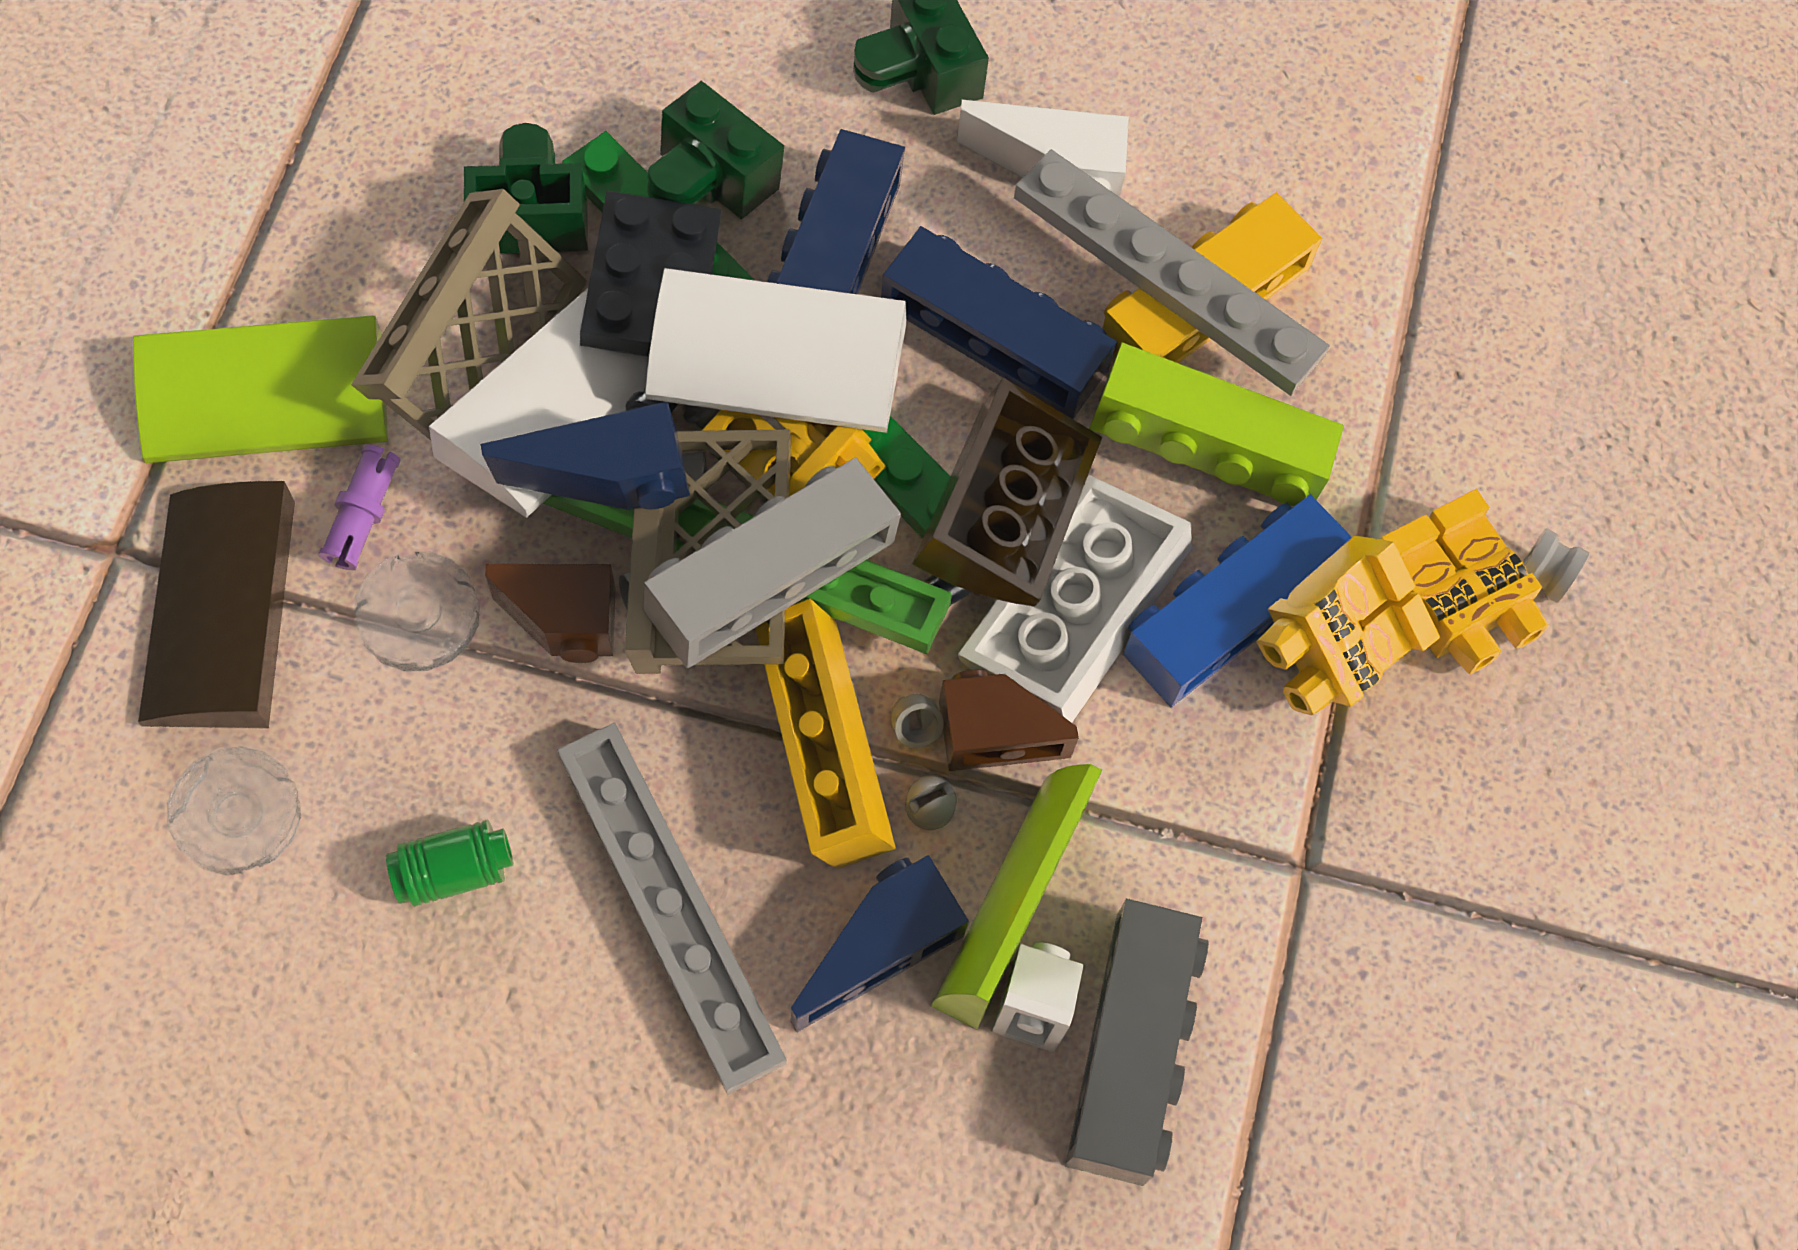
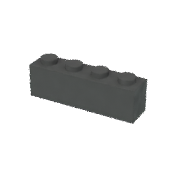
[1065,898,1209,1186]

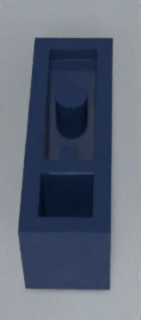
[480,402,690,510]
[790,855,969,1032]

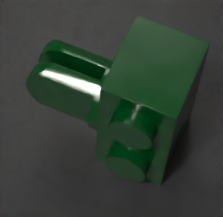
[853,0,989,115]
[647,80,785,220]
[464,123,588,253]

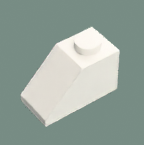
[992,942,1084,1053]

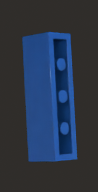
[1123,494,1352,708]

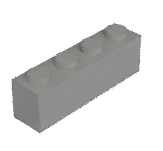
[644,458,901,669]

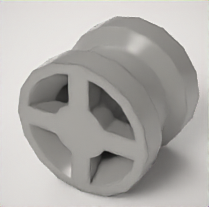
[1523,528,1589,603]

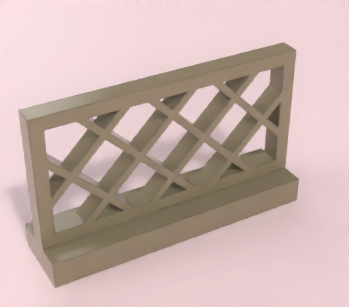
[351,189,587,440]
[625,429,791,674]

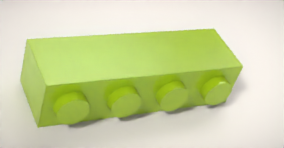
[1089,342,1344,506]

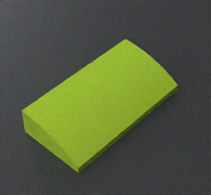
[133,315,388,464]
[931,764,1103,1030]

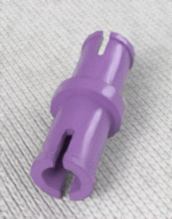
[318,445,401,570]

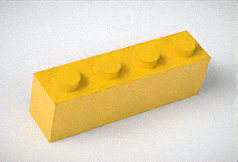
[1102,192,1322,363]
[755,598,896,869]

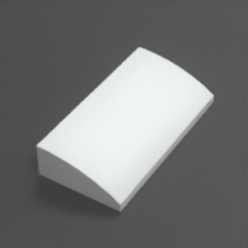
[645,268,906,433]
[429,288,649,518]
[958,475,1192,722]

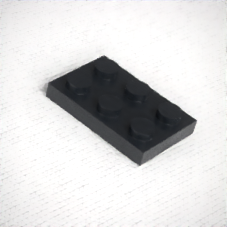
[580,191,722,356]

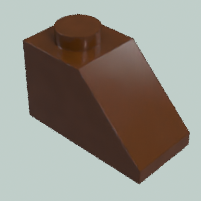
[485,564,616,663]
[939,670,1079,771]

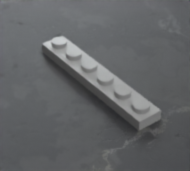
[1014,149,1330,396]
[557,722,787,1095]

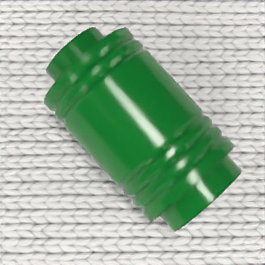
[386,819,514,907]

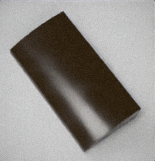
[912,377,1102,607]
[138,481,295,728]

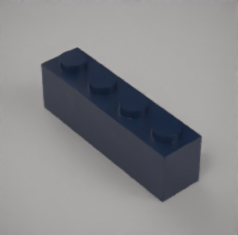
[767,129,905,294]
[881,226,1117,419]

